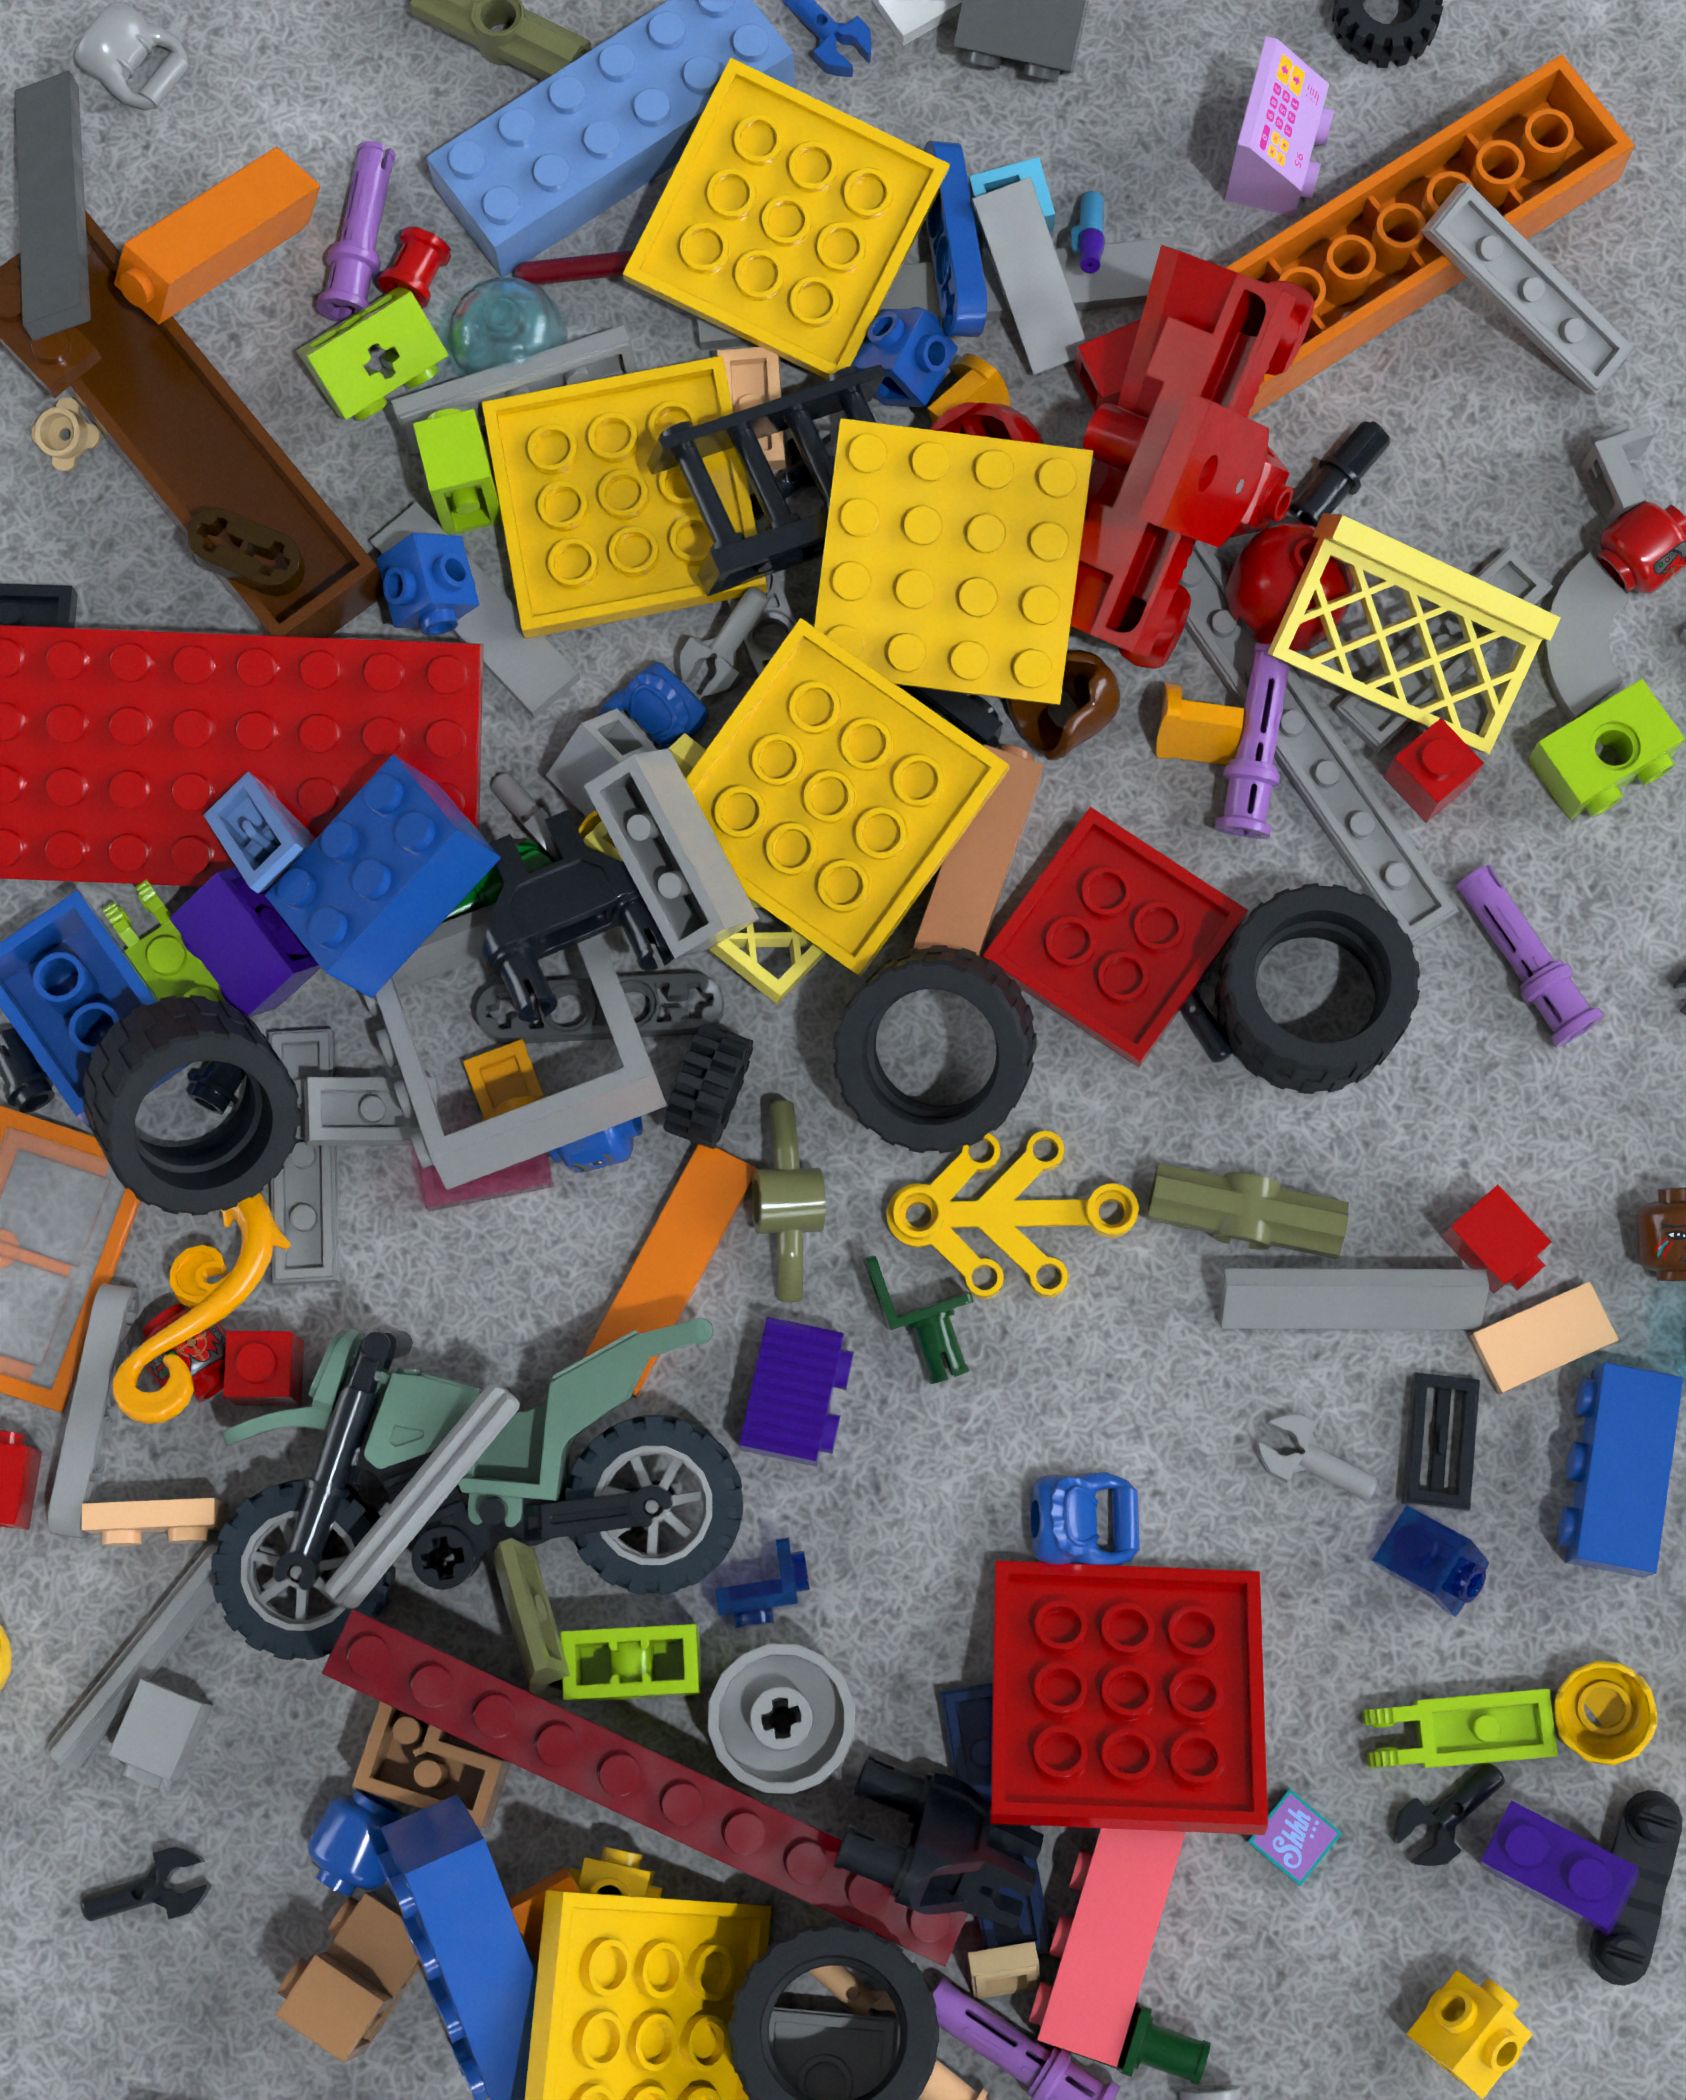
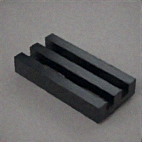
[1402,1372,1480,1511]

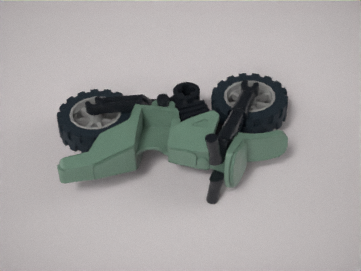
[211,1318,743,1660]

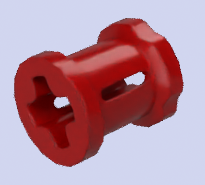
[378,227,451,309]

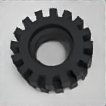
[663,1023,754,1149]

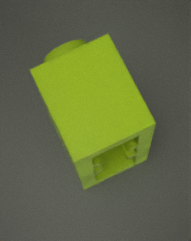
[296,286,449,421]
[561,1624,703,1703]

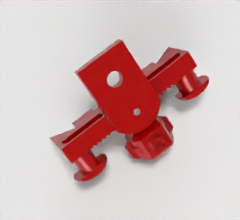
[1070,245,1314,669]

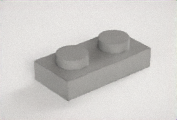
[304,1077,437,1146]

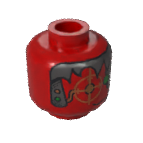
[1597,502,1686,594]
[141,1303,226,1403]

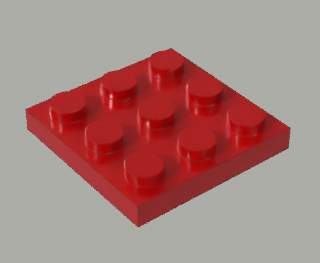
[982,807,1248,1067]

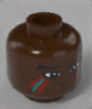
[1636,1187,1686,1281]

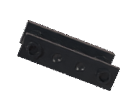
[647,364,886,597]

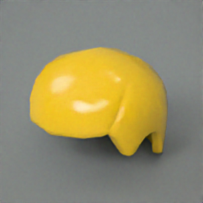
[1554,1660,1658,1766]

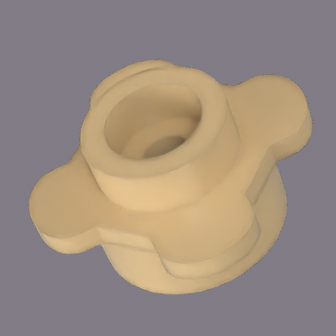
[31,397,102,472]

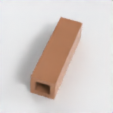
[912,744,1044,956]

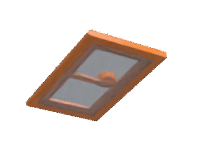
[0,1105,141,1413]

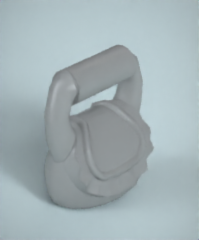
[75,2,189,110]

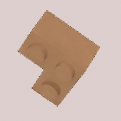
[352,1701,511,1828]
[275,1891,421,2063]

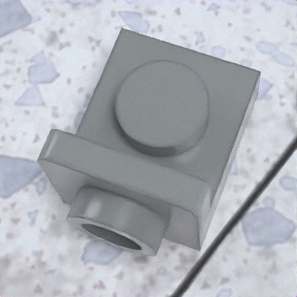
[1581,424,1654,526]

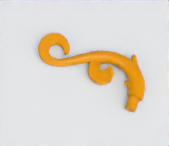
[112,1193,291,1424]

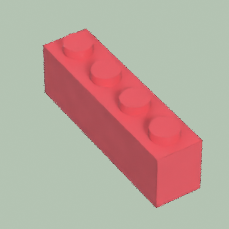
[1028,1828,1186,2067]

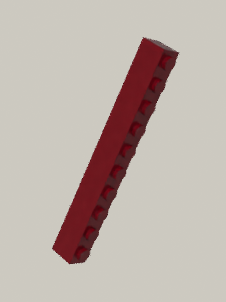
[322,1609,968,1967]

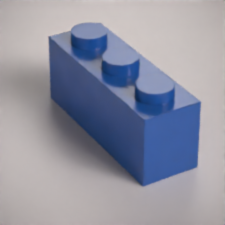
[1557,1362,1684,1578]

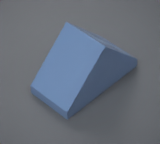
[204,772,316,893]

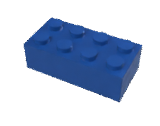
[377,1794,537,2100]

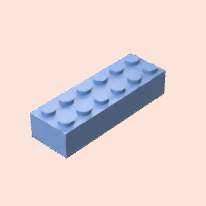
[427,0,795,278]

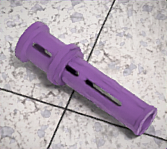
[316,141,396,322]
[1215,644,1291,839]
[1456,865,1604,1048]
[933,1977,1120,2100]

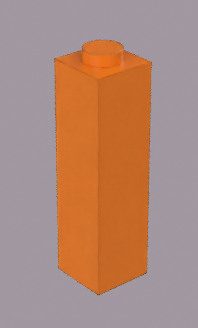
[114,146,321,324]

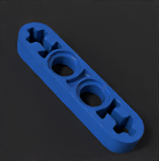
[923,140,987,338]

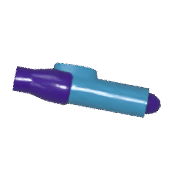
[1071,191,1105,274]

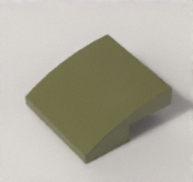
[493,1538,570,1701]

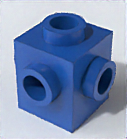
[851,307,958,407]
[376,533,480,636]

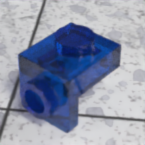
[1372,1505,1489,1617]
[715,1537,810,1629]

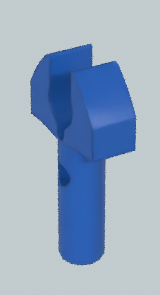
[782,0,871,77]

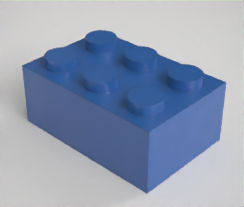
[265,754,501,998]
[0,890,192,1129]

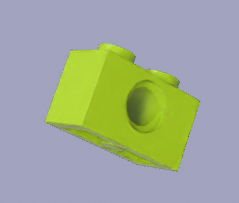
[413,408,503,535]
[1527,679,1686,820]

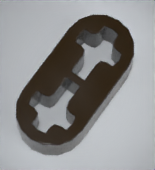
[187,508,306,597]

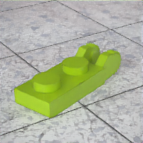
[102,879,241,1014]
[1362,1689,1558,1768]

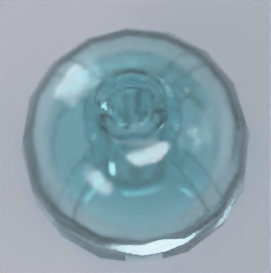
[447,277,569,378]

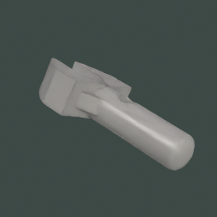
[680,587,769,696]
[491,773,560,862]
[1256,1414,1378,1500]

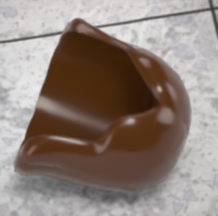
[1006,650,1120,760]

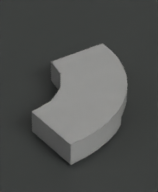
[1543,552,1630,721]

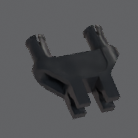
[482,810,675,1022]
[833,1754,1044,1929]

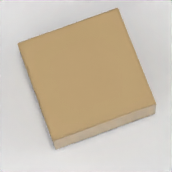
[967,1941,1040,1999]

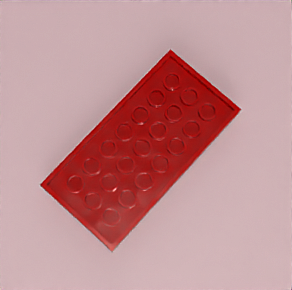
[0,625,484,887]

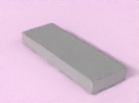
[971,177,1087,375]

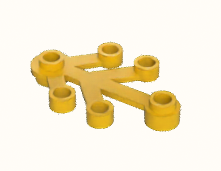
[886,1131,1139,1299]

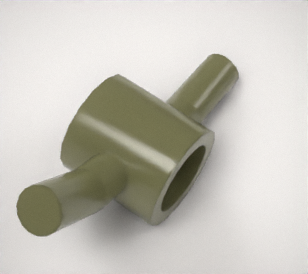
[751,1101,826,1302]

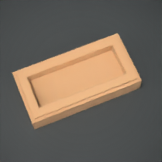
[1470,1281,1619,1395]

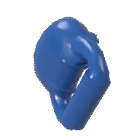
[598,662,709,750]
[1030,1472,1140,1565]

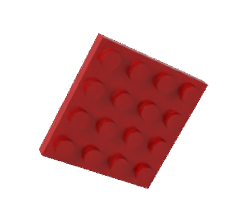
[990,1560,1268,1835]

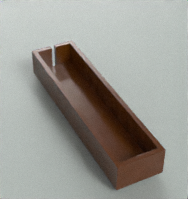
[0,210,385,637]

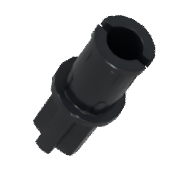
[1289,421,1390,527]

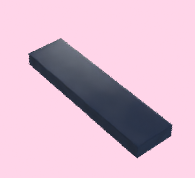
[939,1683,1052,1954]

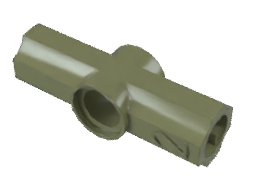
[410,0,591,80]
[1146,1163,1349,1259]

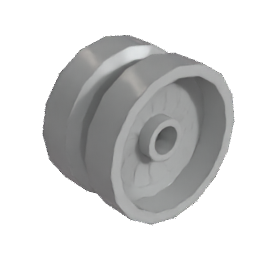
[708,1644,855,1794]

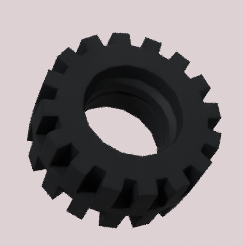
[1332,0,1444,68]

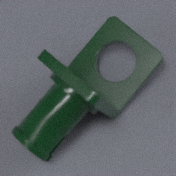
[863,1255,974,1384]
[1055,2002,1211,2085]

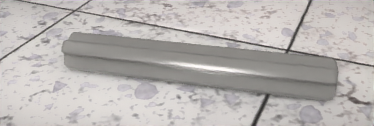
[325,1383,520,1609]
[46,1544,218,1772]

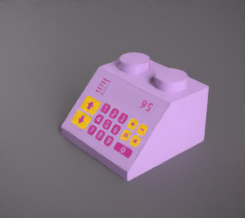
[1225,36,1335,217]

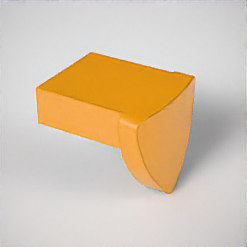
[927,353,1011,424]
[1156,682,1244,765]
[463,1039,548,1122]

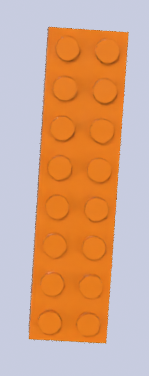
[1225,54,1635,418]

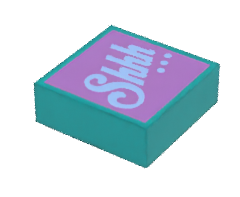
[1246,1789,1342,1886]

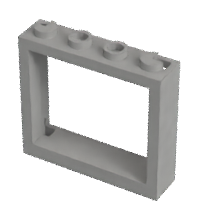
[363,903,667,1190]

